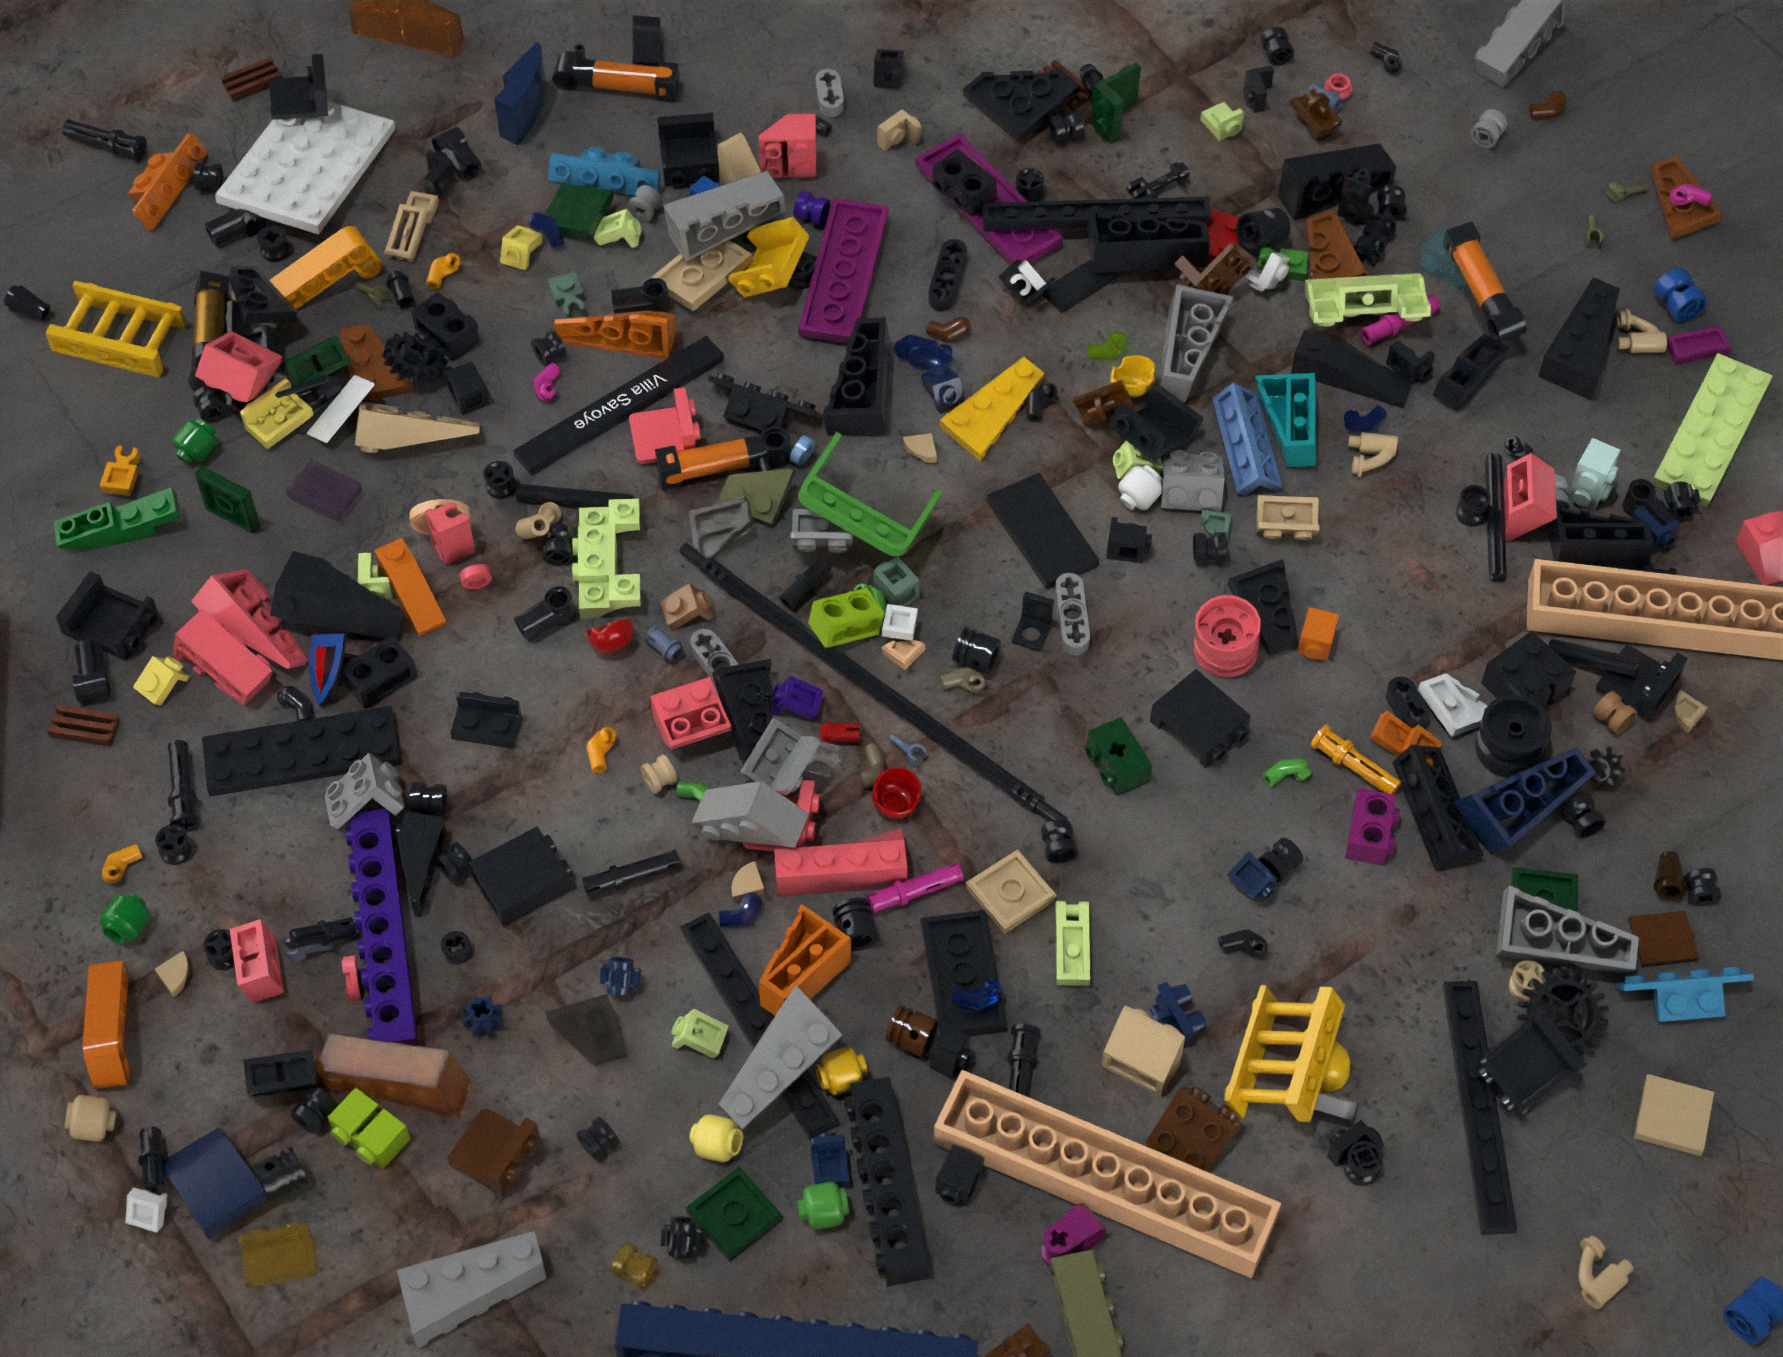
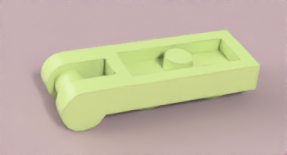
[1055,901,1090,986]

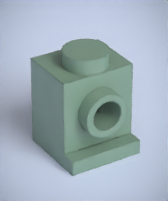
[873,556,920,607]

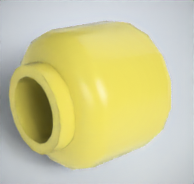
[690,1114,743,1162]

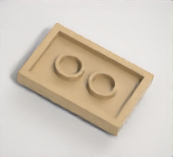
[651,240,753,311]

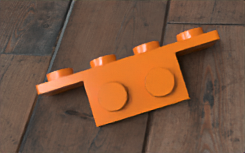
[128,133,208,230]

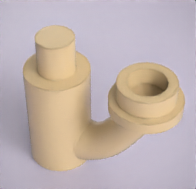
[1616,309,1667,353]
[1348,432,1398,477]
[515,502,561,540]
[1579,1236,1634,1310]

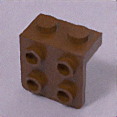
[1175,241,1256,295]
[1146,1086,1245,1172]
[448,1108,541,1195]

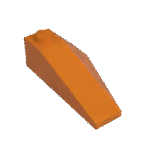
[554,310,677,360]

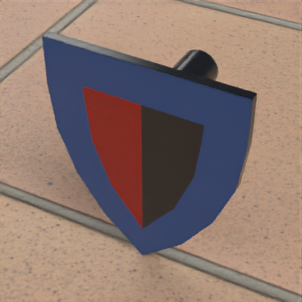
[309,634,359,707]

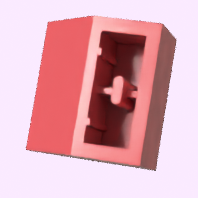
[759,114,816,178]
[1503,453,1557,542]
[650,677,732,750]

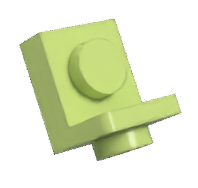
[1200,102,1244,141]
[594,209,642,248]
[1113,441,1163,480]
[358,553,392,599]
[671,1009,729,1059]

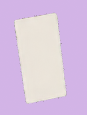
[307,375,375,443]

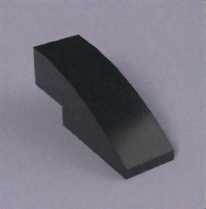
[1433,334,1509,410]

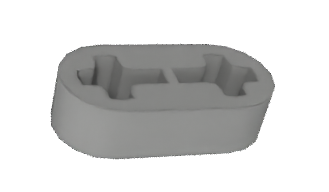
[815,69,844,117]
[1314,1091,1357,1119]

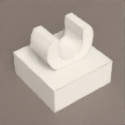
[1010,260,1046,296]
[882,604,918,641]
[125,1188,167,1233]

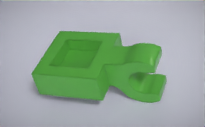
[1257,247,1308,281]

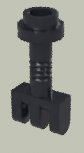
[1126,162,1190,199]

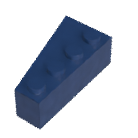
[1453,748,1596,854]

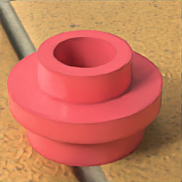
[1324,74,1352,99]

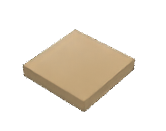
[966,849,1057,934]
[1633,1074,1714,1157]

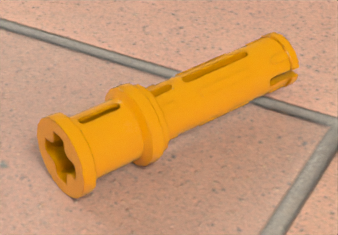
[1310,724,1402,795]

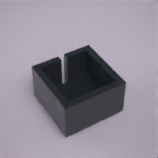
[1481,630,1576,709]

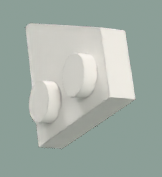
[1417,673,1487,737]

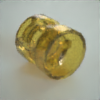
[610,1242,658,1290]

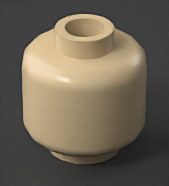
[64,1095,116,1142]

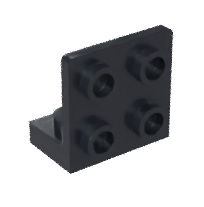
[269,54,328,120]
[1596,645,1688,721]

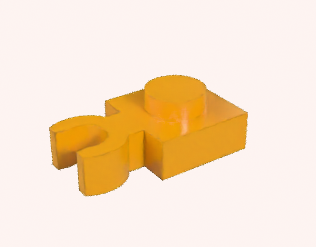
[99,446,140,496]

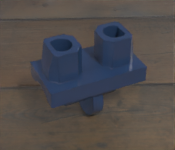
[1149,981,1207,1049]

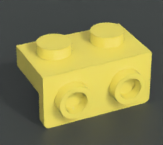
[240,379,314,449]

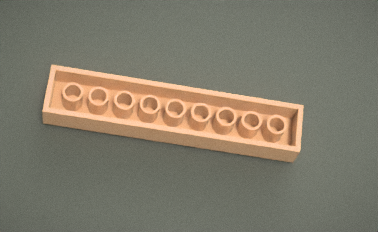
[1526,559,1783,660]
[933,1070,1281,1279]

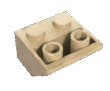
[1102,1005,1185,1097]

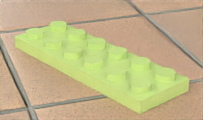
[1652,353,1773,508]

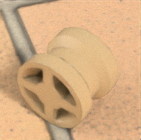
[640,754,678,794]
[1508,960,1545,1002]

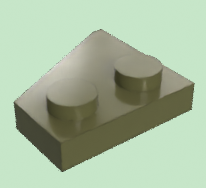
[718,469,796,526]

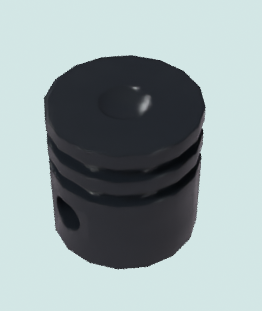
[952,627,1001,675]
[832,898,878,951]
[253,1147,308,1202]

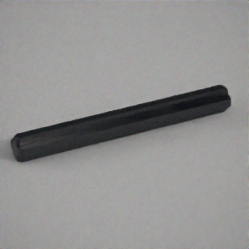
[1485,453,1507,582]

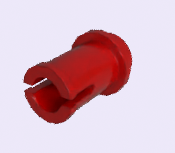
[820,720,860,745]

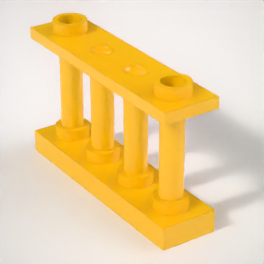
[45,281,187,378]
[1224,985,1345,1122]

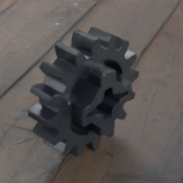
[382,332,448,385]

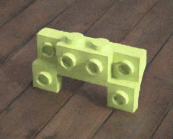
[1305,273,1431,327]
[572,499,641,619]

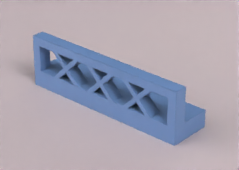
[1212,383,1283,496]

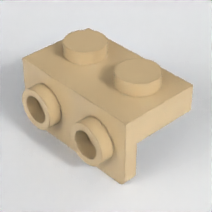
[1256,495,1320,540]

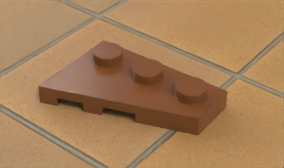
[1651,156,1722,239]
[1307,209,1366,279]
[339,323,414,402]

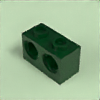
[279,336,351,387]

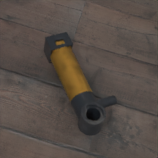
[188,271,229,392]

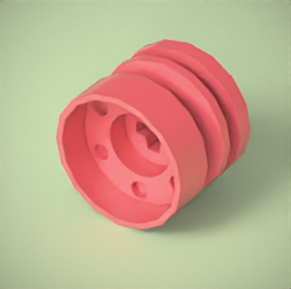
[1194,595,1261,678]

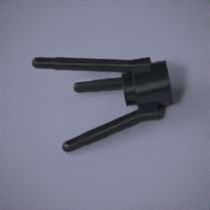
[275,373,342,435]

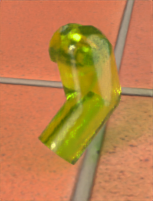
[1088,331,1127,359]

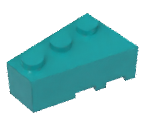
[1255,373,1317,467]

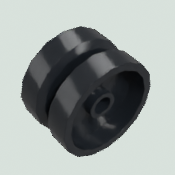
[1475,695,1552,777]

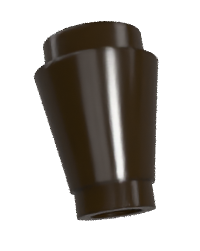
[1653,851,1687,901]

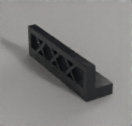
[1393,745,1483,871]

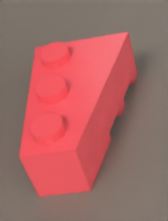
[172,609,272,706]

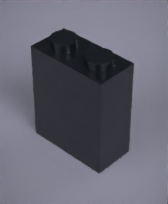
[469,826,573,926]

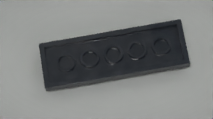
[202,706,400,797]

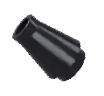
[4,285,50,320]

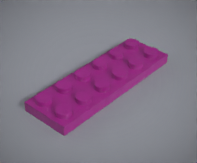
[915,133,1063,264]
[798,198,889,344]

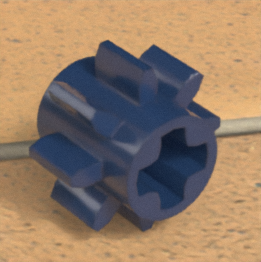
[599,957,641,995]
[462,995,503,1038]

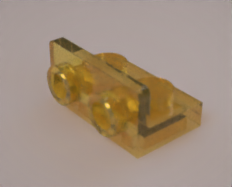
[238,1222,317,1288]

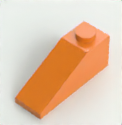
[374,538,447,637]

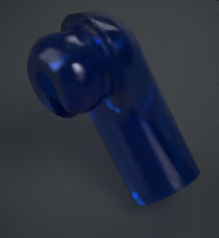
[527,212,564,248]
[1343,406,1387,432]
[719,892,762,927]

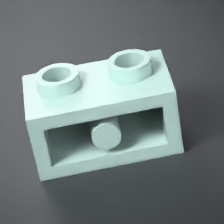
[1568,438,1620,511]

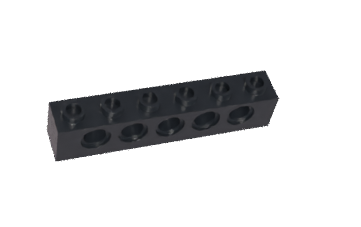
[844,1077,929,1286]

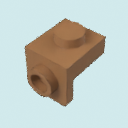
[660,583,713,630]

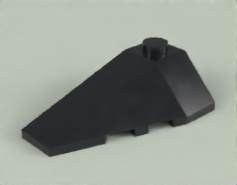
[1291,328,1412,408]
[270,551,404,640]

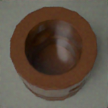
[885,1005,939,1057]

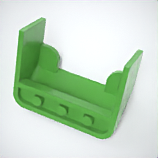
[798,432,942,556]

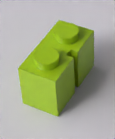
[328,1088,410,1170]

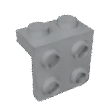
[1161,450,1225,512]
[790,509,853,553]
[739,719,820,795]
[325,753,404,830]

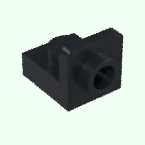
[873,49,904,88]
[1386,340,1435,384]

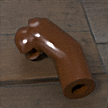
[1529,90,1566,118]
[926,317,970,342]

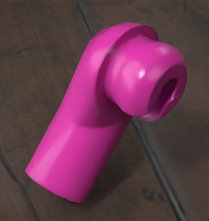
[1670,184,1713,206]
[533,362,561,401]

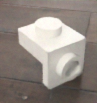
[1244,252,1290,291]

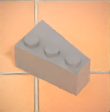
[691,781,809,848]

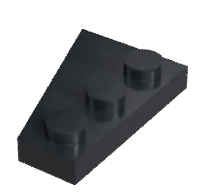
[228,266,298,324]
[1228,559,1298,656]
[712,659,772,760]

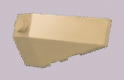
[355,401,480,453]

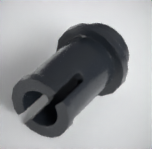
[386,271,415,309]

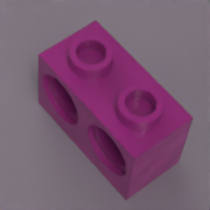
[1345,788,1400,866]

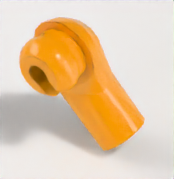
[426,253,461,290]
[586,727,616,773]

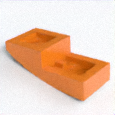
[1369,710,1443,766]

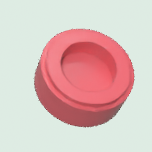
[459,564,492,590]

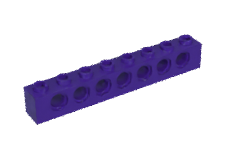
[345,808,420,1059]

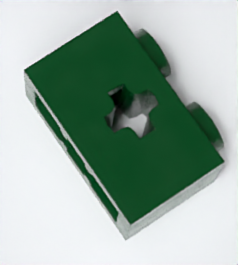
[1085,717,1152,796]

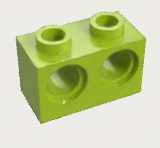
[808,588,885,648]

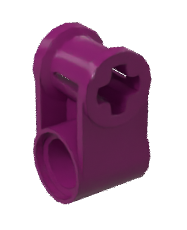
[1041,1203,1107,1266]

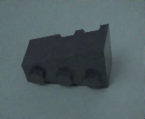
[1547,501,1654,570]

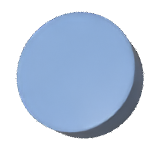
[789,435,815,466]

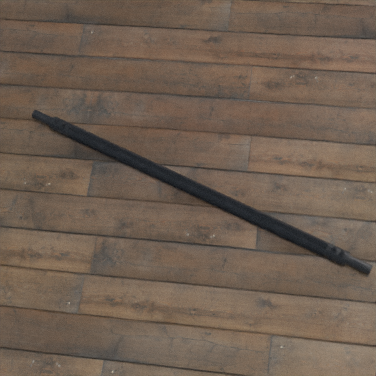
[679,543,1068,821]

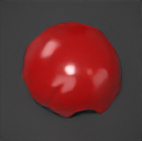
[584,617,634,654]
[872,767,922,818]

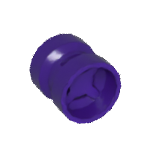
[793,190,831,226]

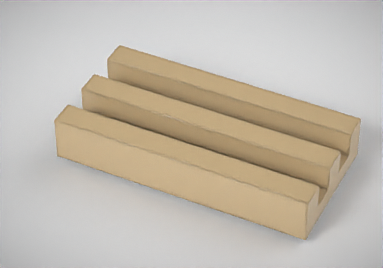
[384,204,429,263]

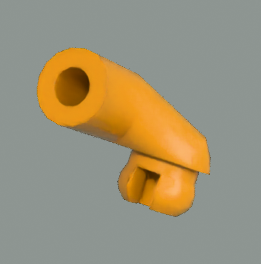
[102,843,143,884]

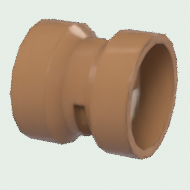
[1592,691,1638,735]

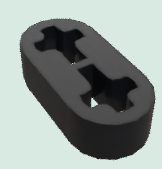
[1385,676,1430,729]

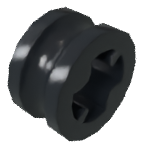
[441,931,472,965]

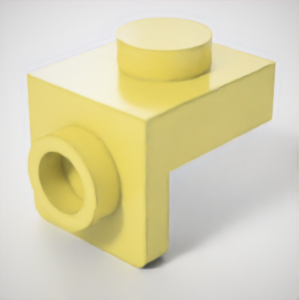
[133,656,190,706]

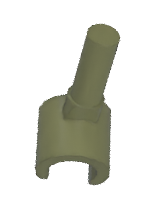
[1606,180,1647,203]
[1583,215,1603,247]
[355,282,391,308]

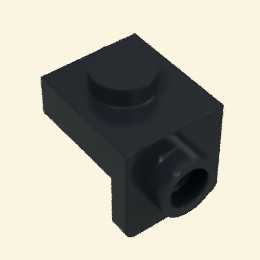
[1243,66,1274,113]
[423,151,455,198]
[1327,1120,1384,1167]

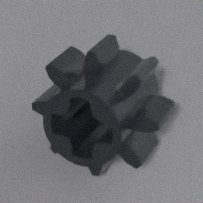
[1661,481,1701,519]
[1587,747,1626,787]
[660,1216,704,1258]

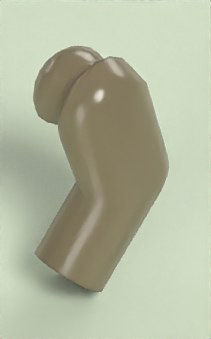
[939,667,985,693]
[860,743,885,789]

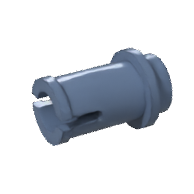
[1306,83,1343,112]
[644,626,684,663]

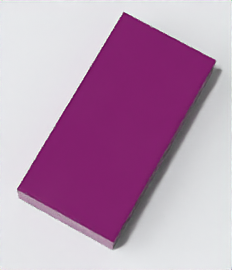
[1666,326,1731,365]

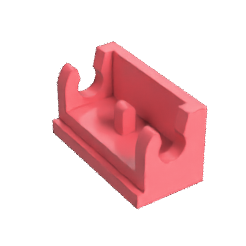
[425,503,475,566]

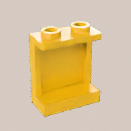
[728,217,809,298]

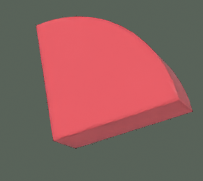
[342,956,361,1002]

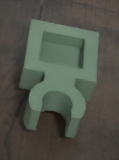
[547,272,586,318]

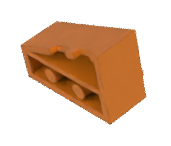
[759,904,851,1016]

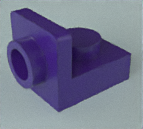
[770,675,823,721]

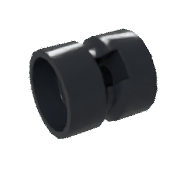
[1236,207,1291,250]

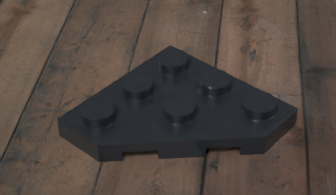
[963,69,1080,142]

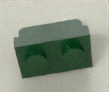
[1090,63,1141,144]

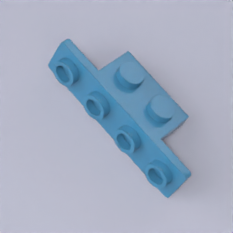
[548,147,660,196]
[1615,966,1754,1022]

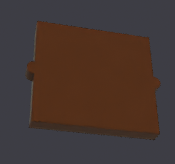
[1628,911,1699,967]

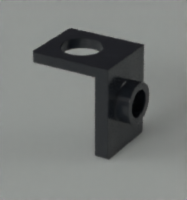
[998,259,1056,306]
[1012,591,1054,652]

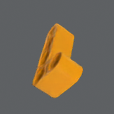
[269,226,383,310]

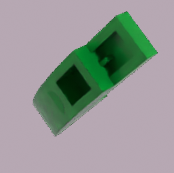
[53,487,181,549]

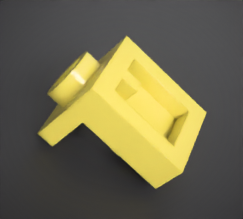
[500,225,543,270]

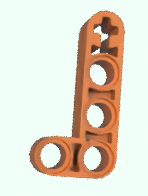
[83,960,130,1089]

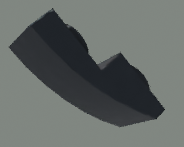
[632,15,661,67]

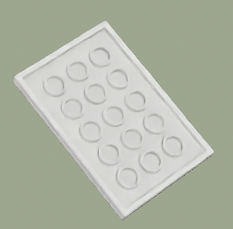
[215,101,395,234]

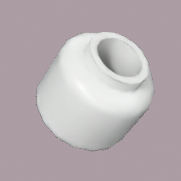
[1118,465,1163,510]

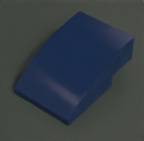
[494,42,546,146]
[163,1127,268,1239]

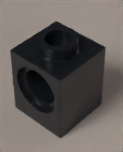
[445,362,489,415]
[935,1144,984,1206]

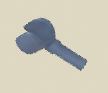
[888,733,926,767]
[285,938,333,962]

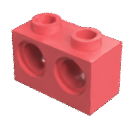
[230,919,284,1003]

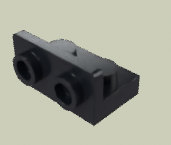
[450,691,522,749]

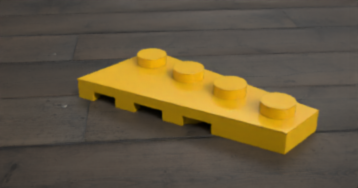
[939,357,1045,462]

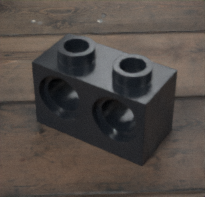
[932,149,997,217]
[411,292,479,362]
[341,635,417,709]
[243,1050,317,1098]

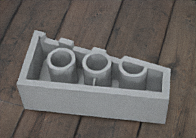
[1475,0,1566,88]
[663,171,786,262]
[1158,285,1233,402]
[1496,885,1639,975]
[719,985,843,1129]
[397,1231,546,1350]

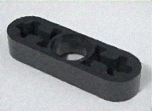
[928,239,967,311]

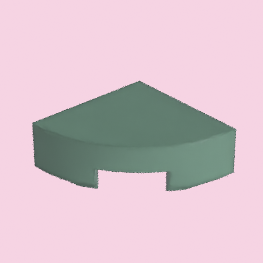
[1201,509,1232,540]

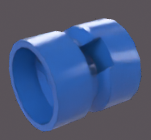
[1653,268,1708,323]
[1723,1277,1783,1344]

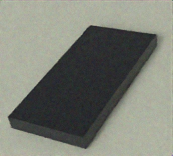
[987,473,1099,589]
[920,910,1007,1037]

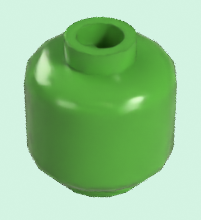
[797,1182,849,1230]

